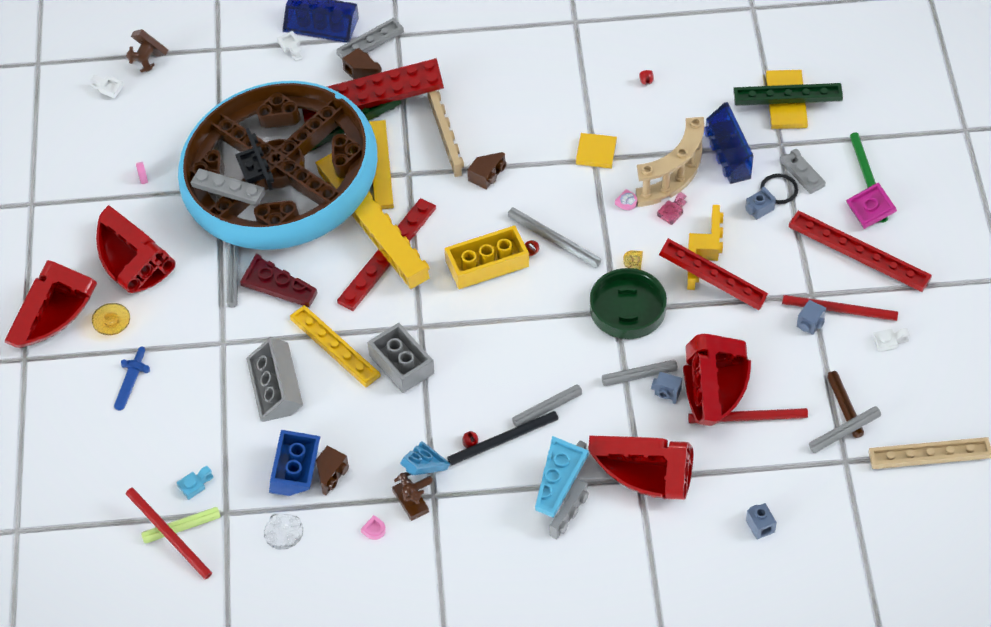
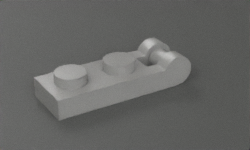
[780,148,826,194]

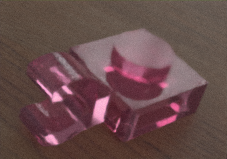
[657,192,687,225]

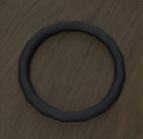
[760,173,799,204]

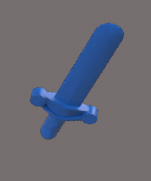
[114,346,150,410]

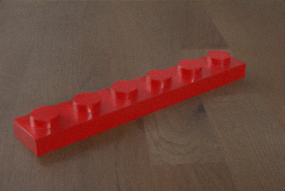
[659,238,768,310]

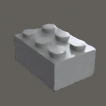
[367,323,434,393]

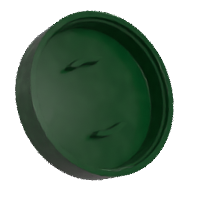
[590,268,667,339]

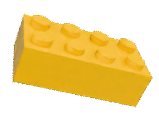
[445,225,529,289]

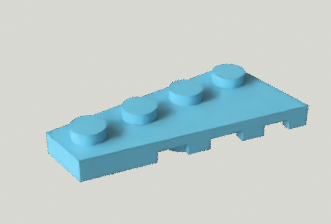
[535,436,589,518]

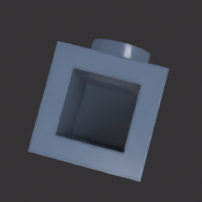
[796,300,826,335]
[746,503,777,540]

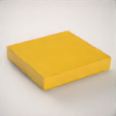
[576,133,617,169]

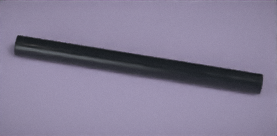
[447,411,558,466]

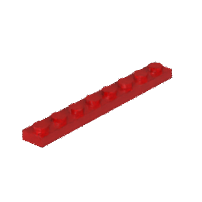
[337,198,436,311]
[789,210,932,292]

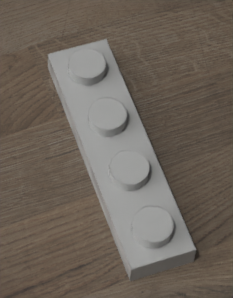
[336,17,404,59]
[191,168,266,206]

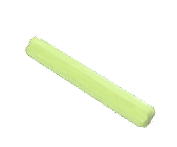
[141,507,220,543]

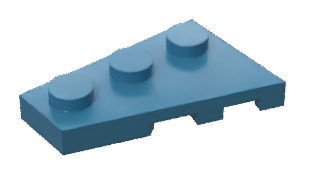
[400,441,451,476]

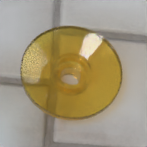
[92,303,130,335]

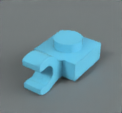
[176,466,214,500]

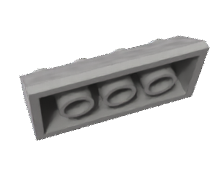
[246,337,303,422]

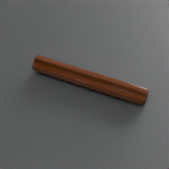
[827,370,864,438]

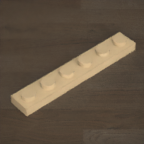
[427,91,464,177]
[868,437,991,469]

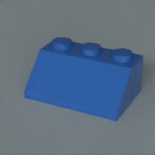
[269,429,320,496]

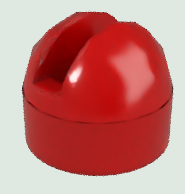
[639,70,654,85]
[525,240,540,256]
[462,431,478,448]

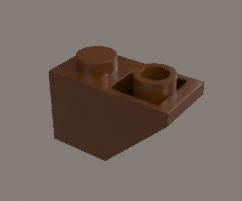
[342,48,382,79]
[467,152,507,190]
[316,445,349,495]

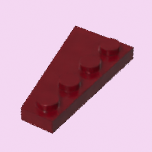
[240,253,317,308]

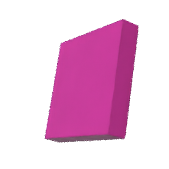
[846,182,897,229]

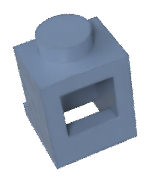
[745,187,776,220]
[651,372,683,404]

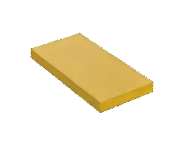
[766,70,808,129]

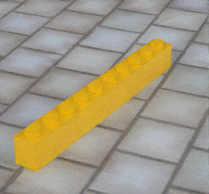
[315,153,430,289]

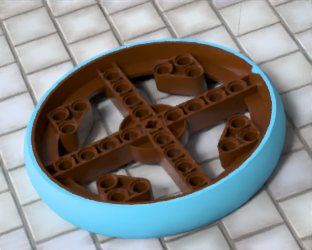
[178,81,378,250]

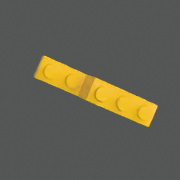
[687,205,723,290]

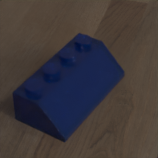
[282,0,359,43]
[704,102,754,184]

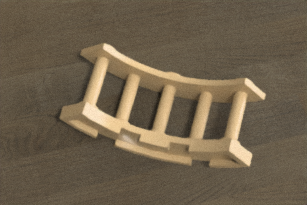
[636,117,704,207]

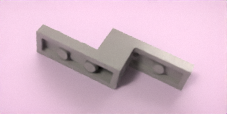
[550,440,589,539]

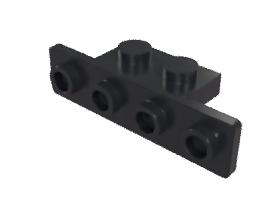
[235,128,274,191]

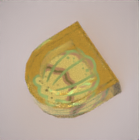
[623,250,643,270]

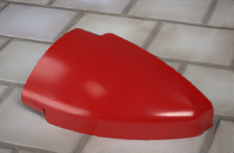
[96,205,176,293]
[5,260,97,348]
[683,333,751,426]
[588,435,694,500]

